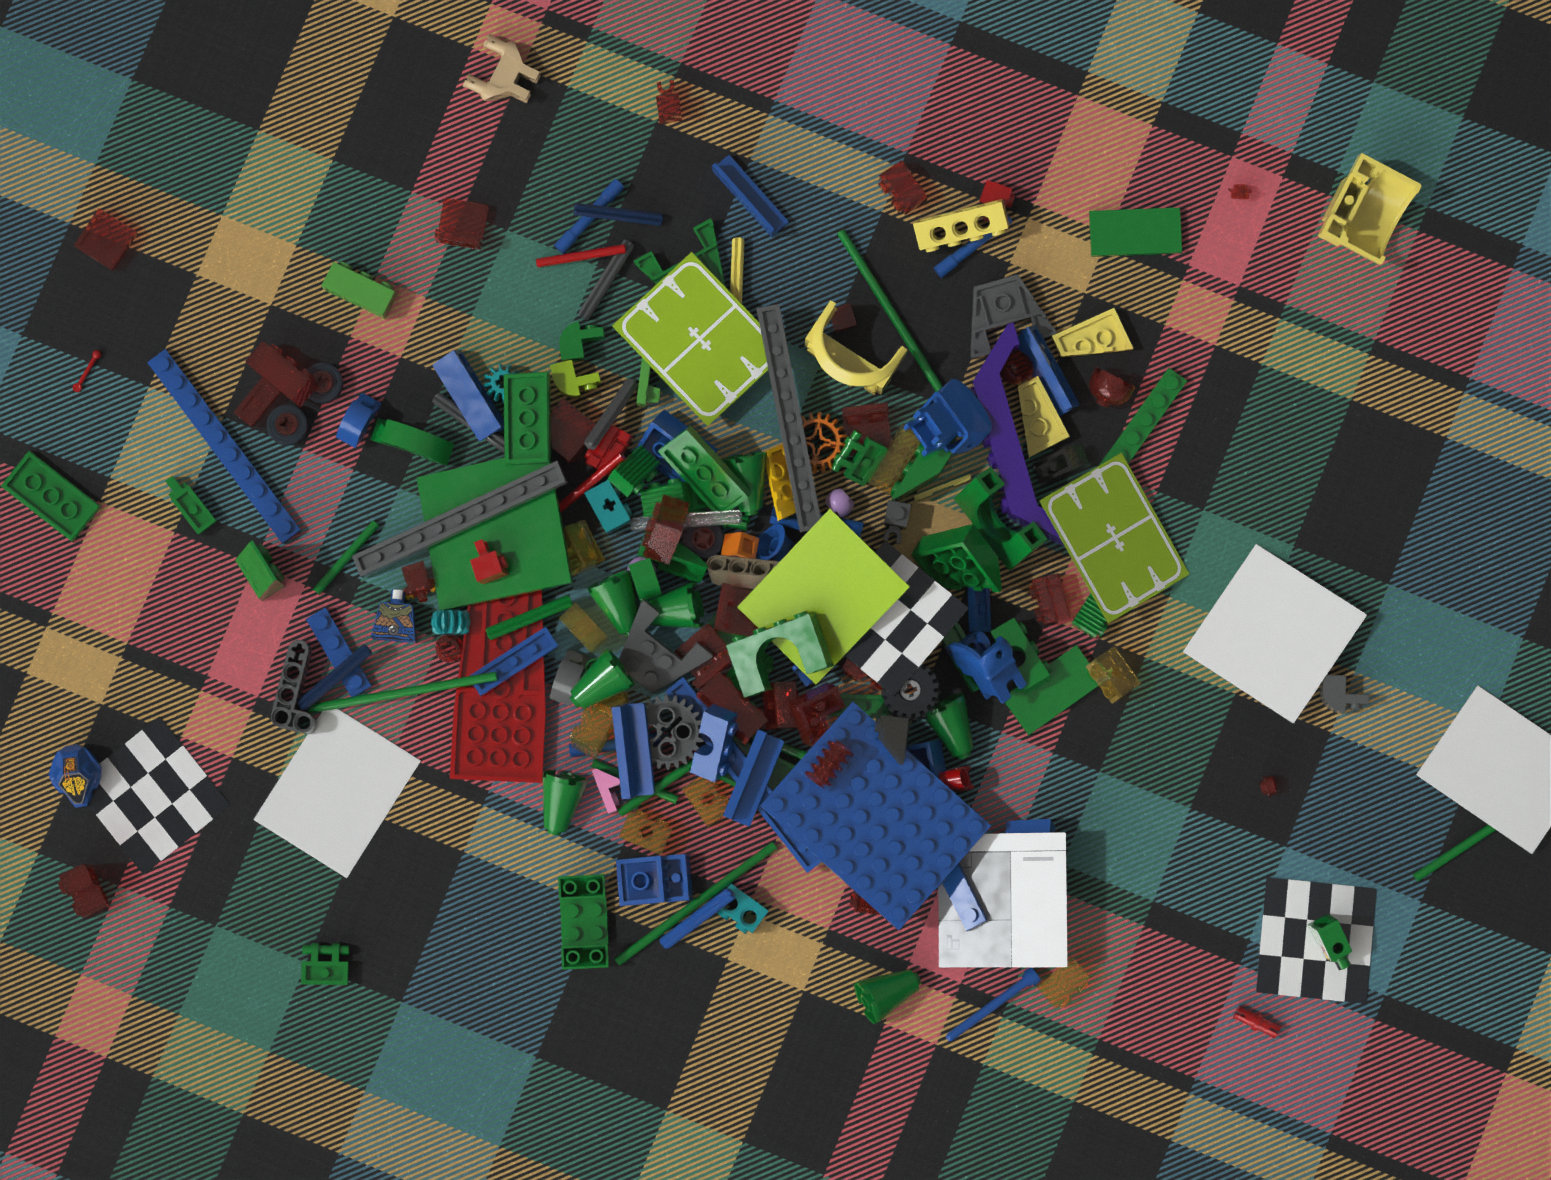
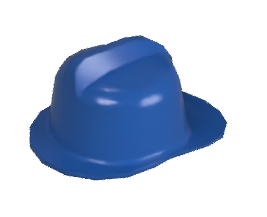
[755,524,794,562]

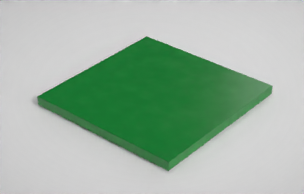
[417,458,573,610]

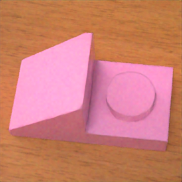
[592,769,620,814]

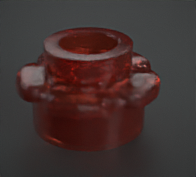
[1260,775,1278,798]

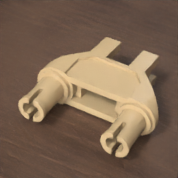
[463,34,541,103]

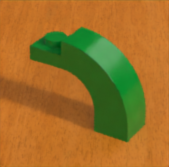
[370,419,454,466]

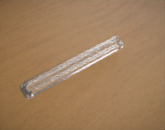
[630,510,742,531]

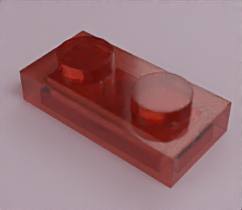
[233,377,281,428]

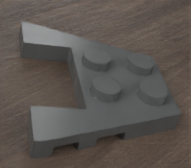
[970,274,1057,359]
[619,598,713,693]

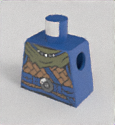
[371,590,417,643]

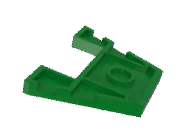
[634,218,725,286]

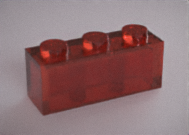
[245,341,318,407]
[696,672,768,745]

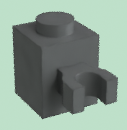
[883,500,911,544]

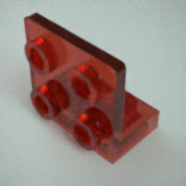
[434,198,489,250]
[841,402,892,457]
[714,583,759,637]
[675,623,732,689]

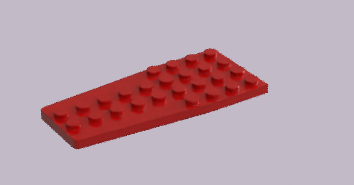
[450,590,546,783]

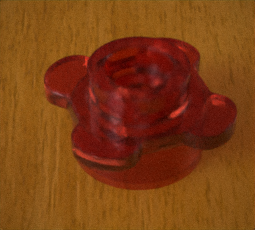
[1228,184,1252,199]

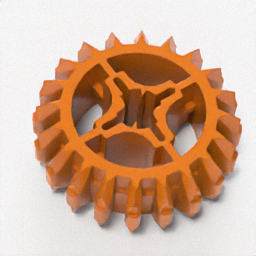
[801,412,847,474]

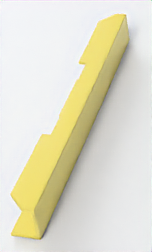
[914,474,972,501]

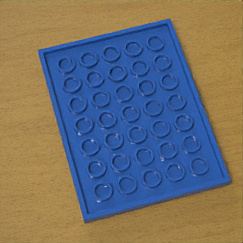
[760,702,991,930]

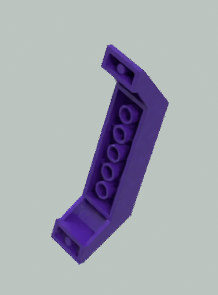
[969,323,1065,547]

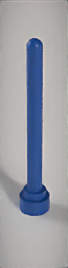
[946,967,1042,1041]

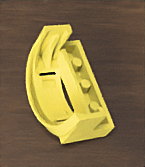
[805,300,907,395]

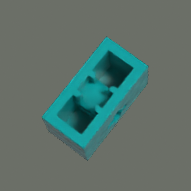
[585,480,633,535]

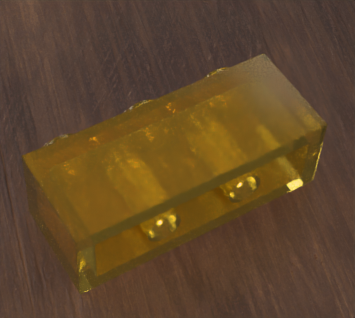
[867,423,921,495]
[570,692,629,760]

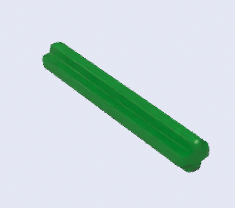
[486,595,573,640]

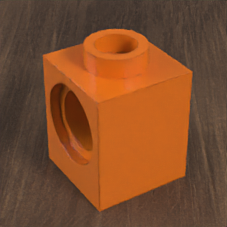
[721,532,759,559]

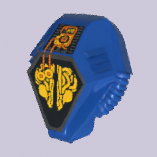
[48,744,102,808]

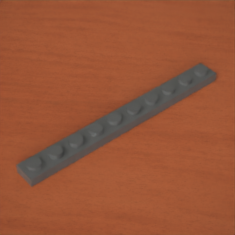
[757,304,821,533]
[352,461,568,578]

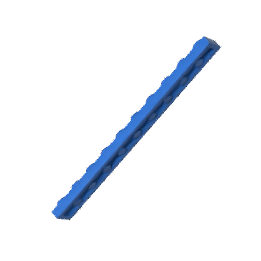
[147,349,301,544]
[665,677,822,873]

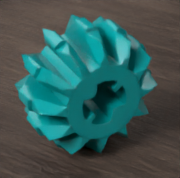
[483,364,519,402]
[431,610,471,635]

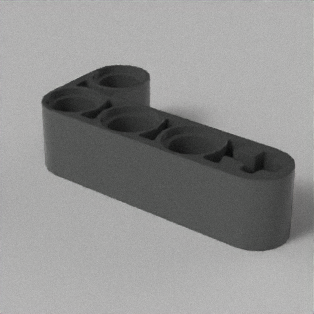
[271,640,317,734]

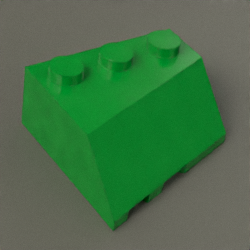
[911,524,1002,592]

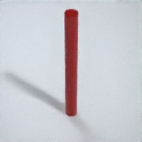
[536,244,627,268]
[559,452,625,512]

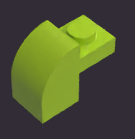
[550,360,601,399]

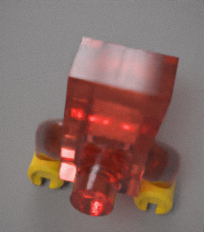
[401,561,436,603]

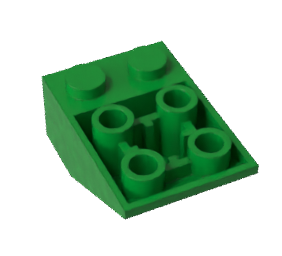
[890,443,952,502]
[235,540,285,601]

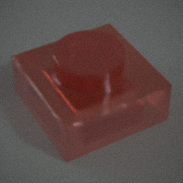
[831,303,857,332]

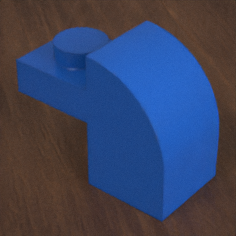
[336,393,382,448]

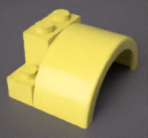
[1318,153,1422,265]

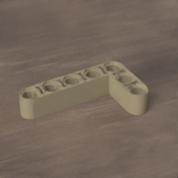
[706,555,779,589]

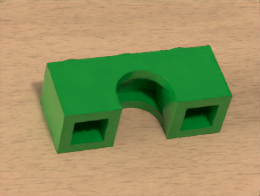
[991,618,1052,694]

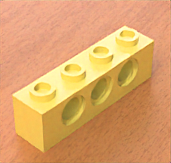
[913,199,1009,252]

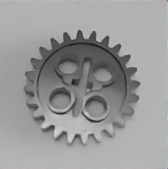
[646,694,704,770]

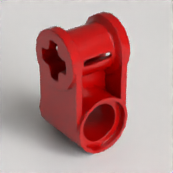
[939,766,974,792]

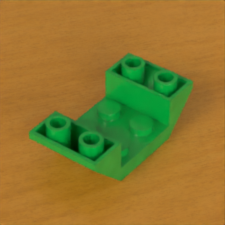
[558,874,609,970]

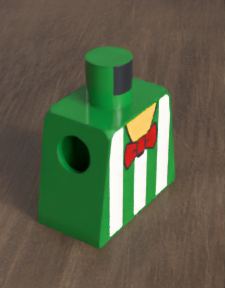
[1308,914,1352,970]

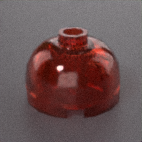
[1089,367,1136,408]

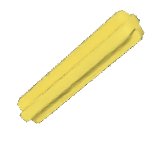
[730,237,744,303]

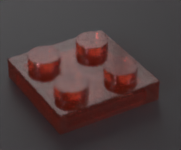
[74,208,138,271]

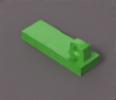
[636,358,661,407]

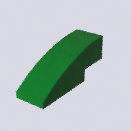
[637,528,708,583]

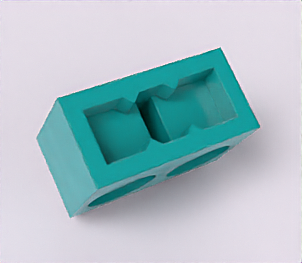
[717,884,768,934]

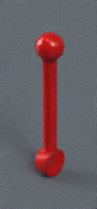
[72,350,101,393]

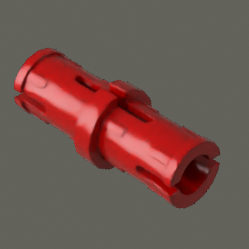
[1233,1005,1281,1039]

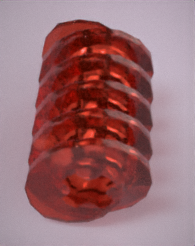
[804,739,854,791]

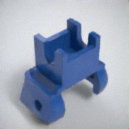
[903,379,992,457]
[945,631,1027,704]

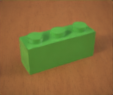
[321,262,397,319]

